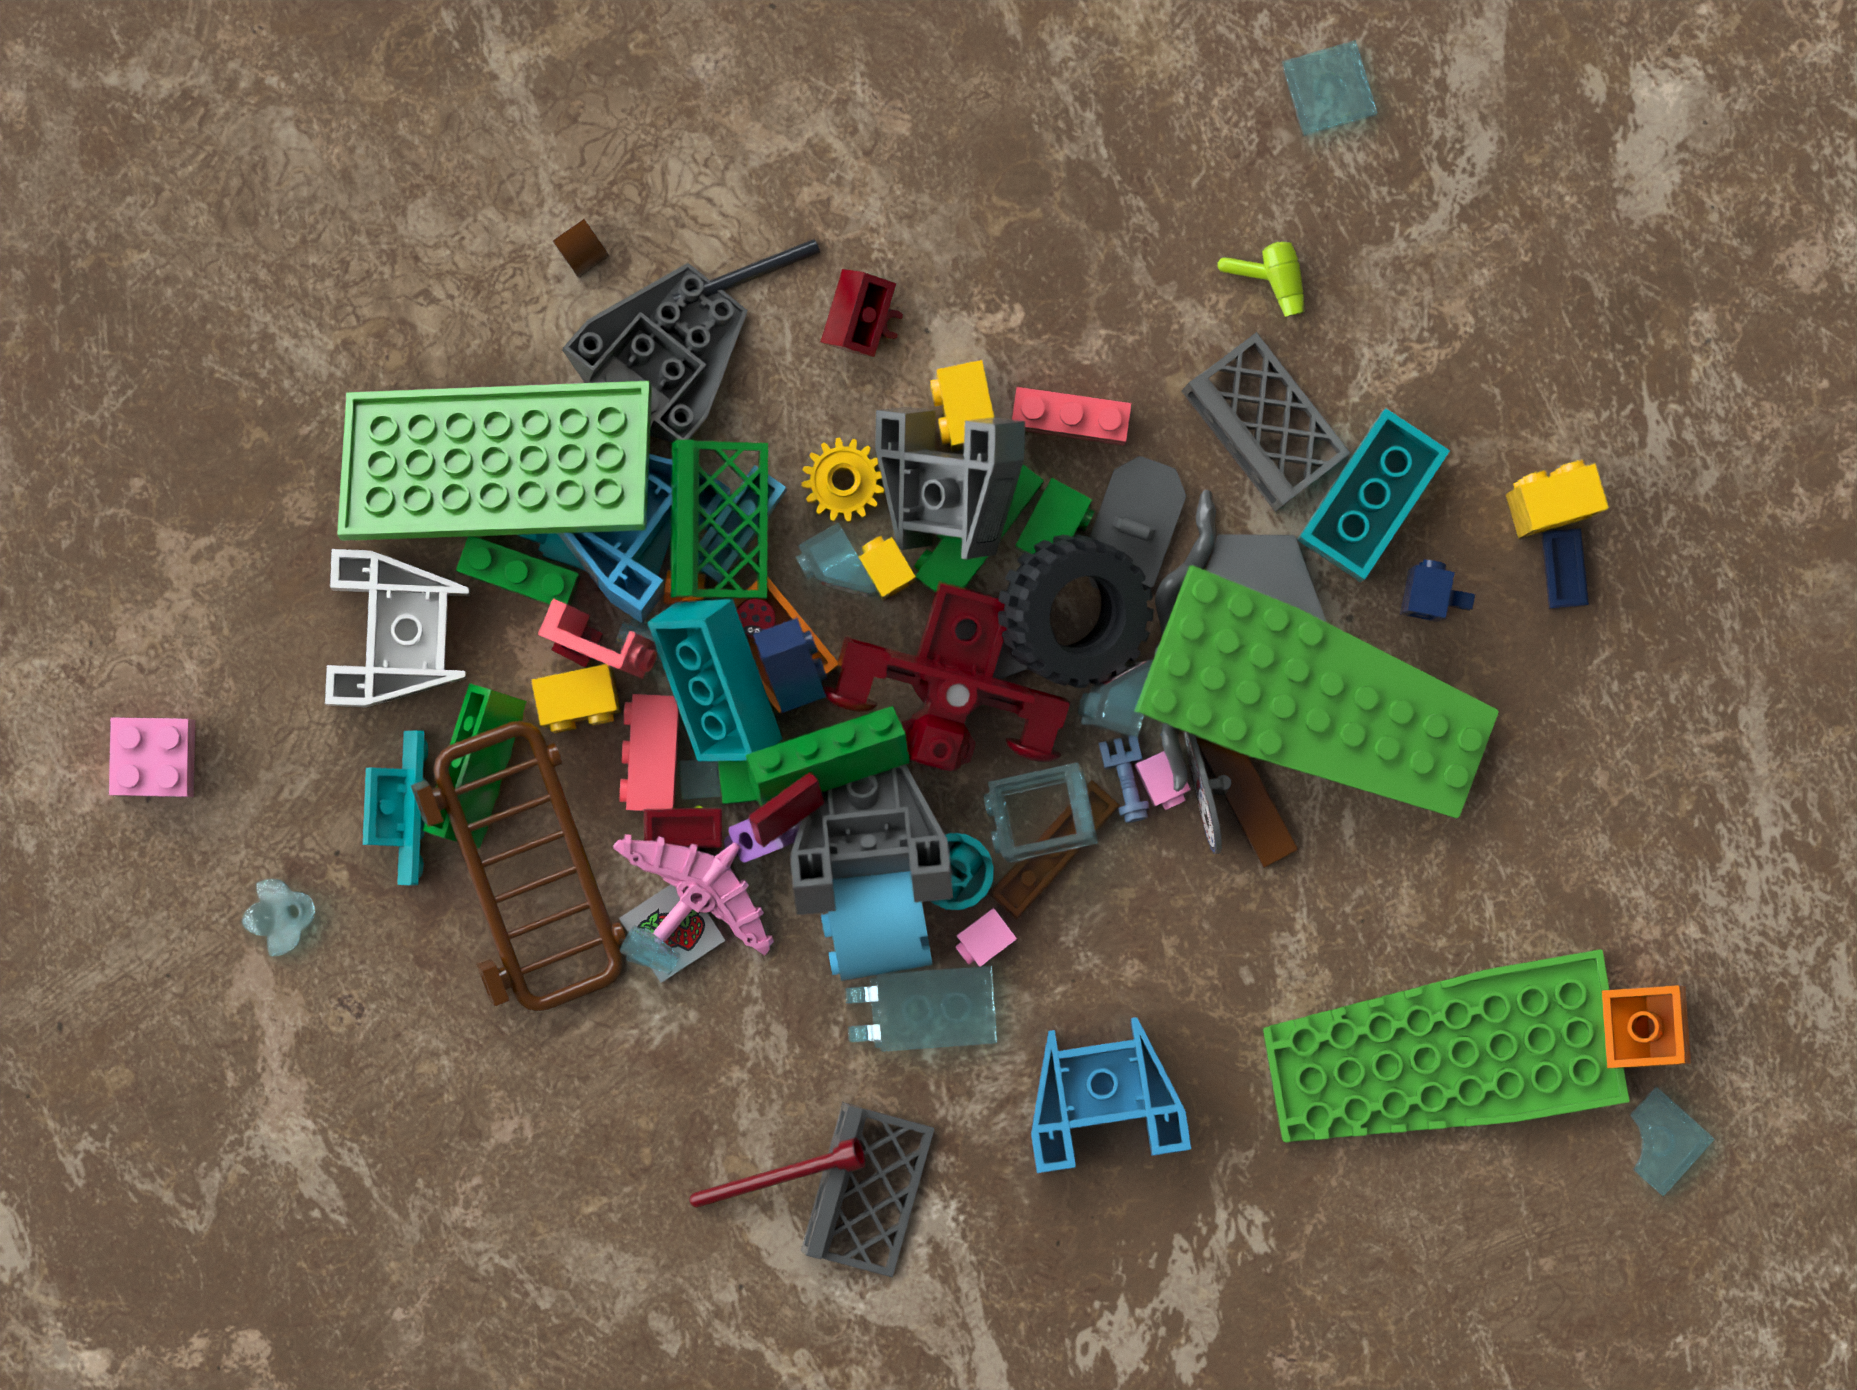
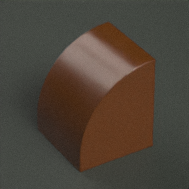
[553,219,609,278]

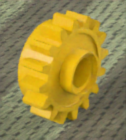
[801,438,885,523]

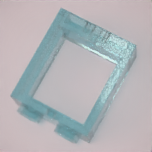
[984,762,1098,863]

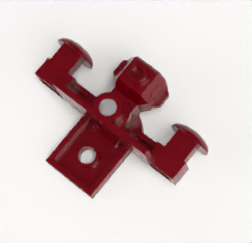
[823,581,1070,771]

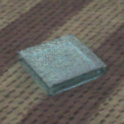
[1281,40,1377,137]

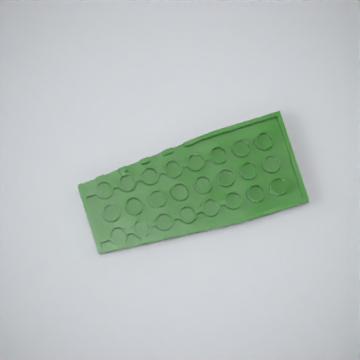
[1134,566,1498,818]
[1263,949,1630,1143]

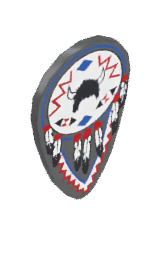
[1183,731,1231,854]

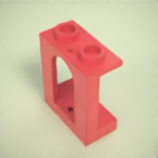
[538,599,657,679]

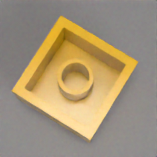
[930,360,994,452]
[531,664,622,733]

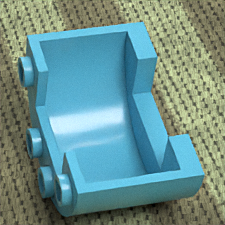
[821,871,933,981]

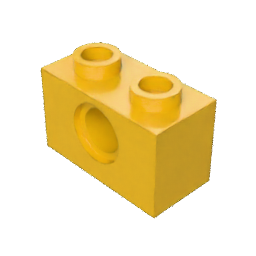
[859,536,916,601]

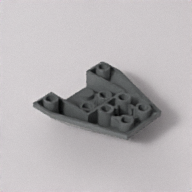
[562,263,748,443]

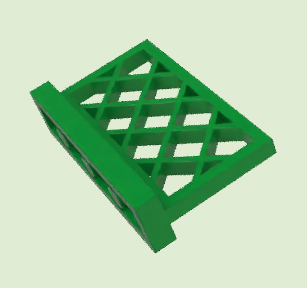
[671,439,768,599]

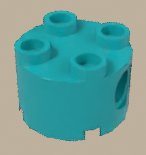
[931,833,994,910]

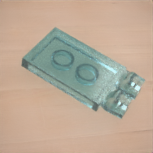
[845,966,997,1052]

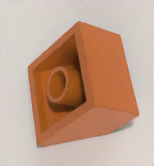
[1602,985,1691,1068]

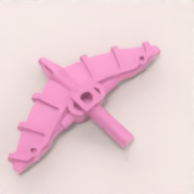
[613,835,774,956]

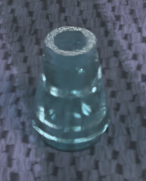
[620,925,680,974]

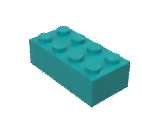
[1297,408,1450,582]
[647,599,782,761]

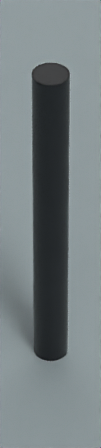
[672,239,820,306]

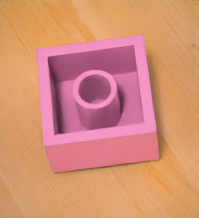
[109,718,195,797]

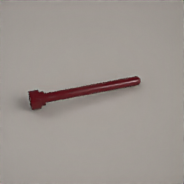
[689,1137,865,1208]

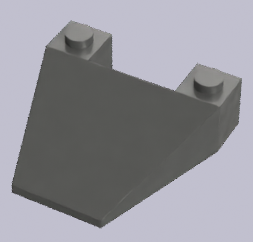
[1206,535,1327,622]
[790,764,953,915]

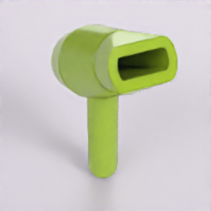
[1217,241,1305,317]

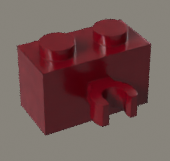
[820,269,903,357]

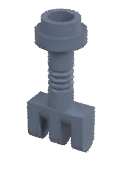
[1099,734,1150,823]

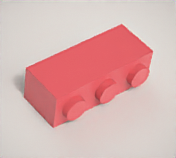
[1012,387,1131,446]
[619,694,680,811]

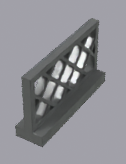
[1181,332,1350,512]
[801,1102,934,1277]

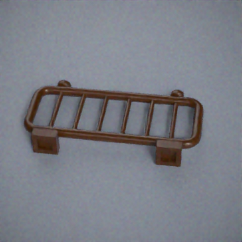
[410,721,627,1011]

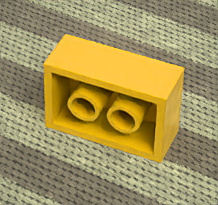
[1506,460,1609,539]

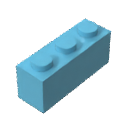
[698,465,787,583]

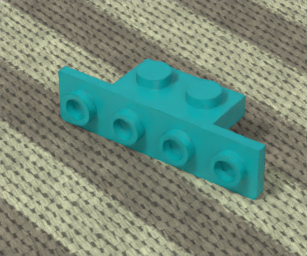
[363,730,428,886]

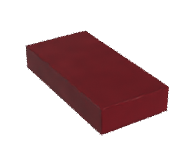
[748,772,824,848]
[643,808,722,848]

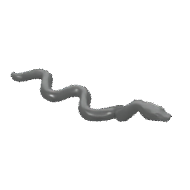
[1155,490,1216,792]

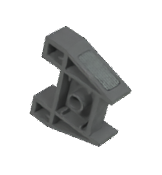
[875,407,1025,559]

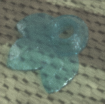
[242,878,315,956]

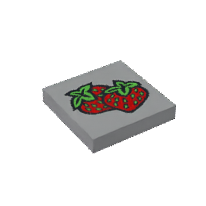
[619,884,726,983]

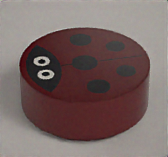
[738,599,776,638]

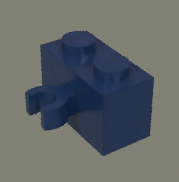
[1400,560,1475,622]
[753,618,828,713]

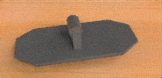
[1088,456,1186,589]

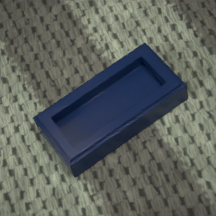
[1541,528,1589,609]

